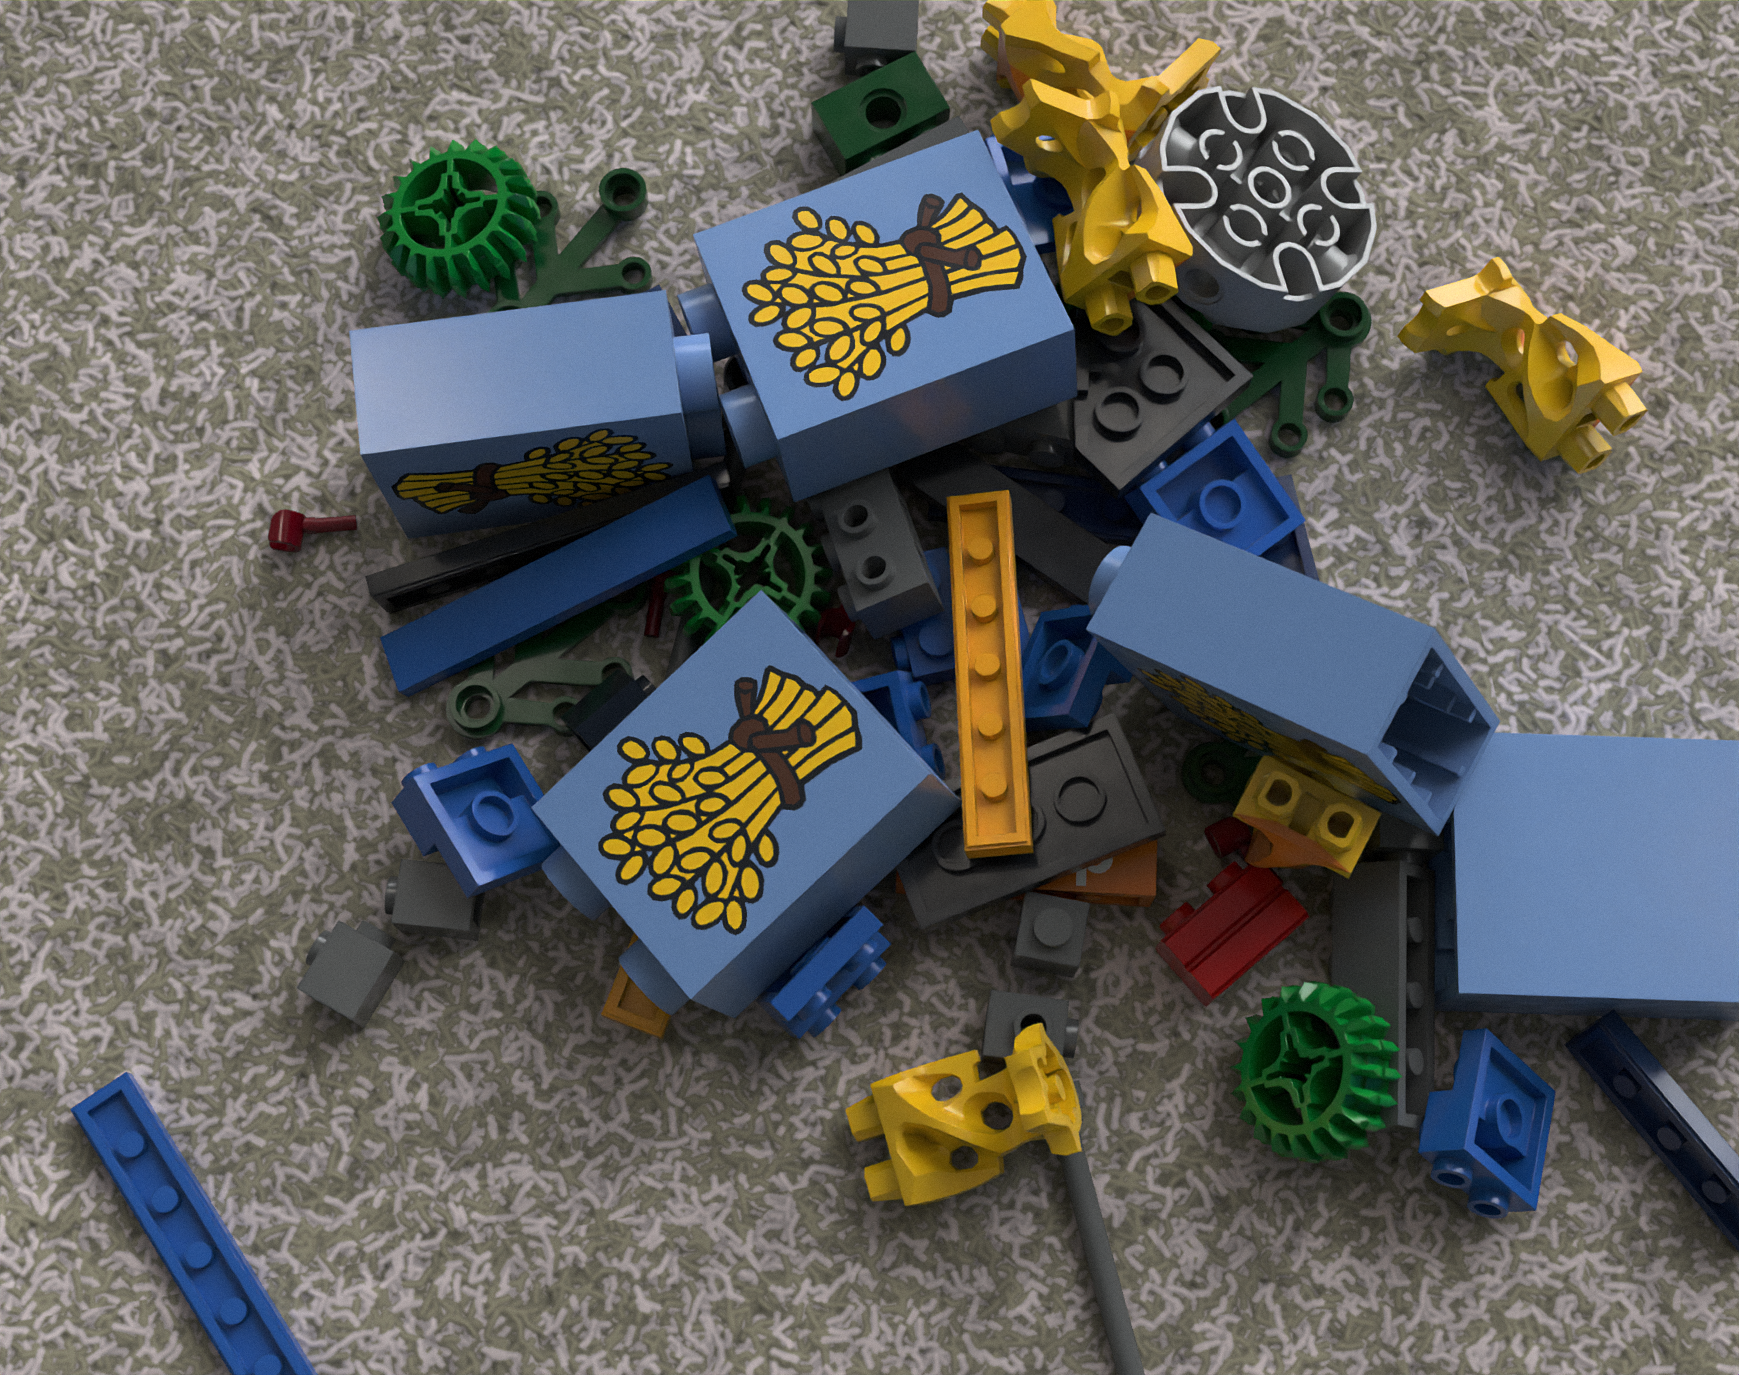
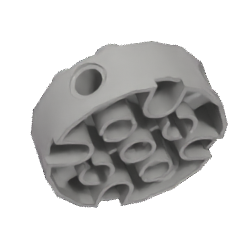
[1134,86,1377,333]

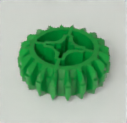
[377,139,542,299]
[663,495,833,645]
[1229,981,1403,1164]

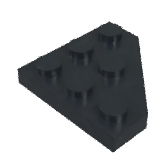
[1073,296,1253,500]

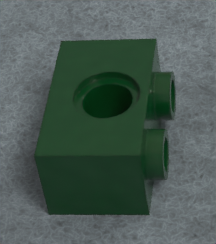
[811,51,950,177]

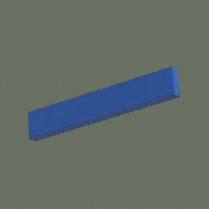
[380,475,738,697]
[70,1072,318,1375]

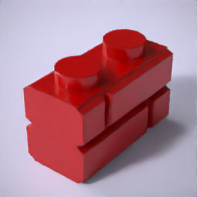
[1155,861,1309,1007]

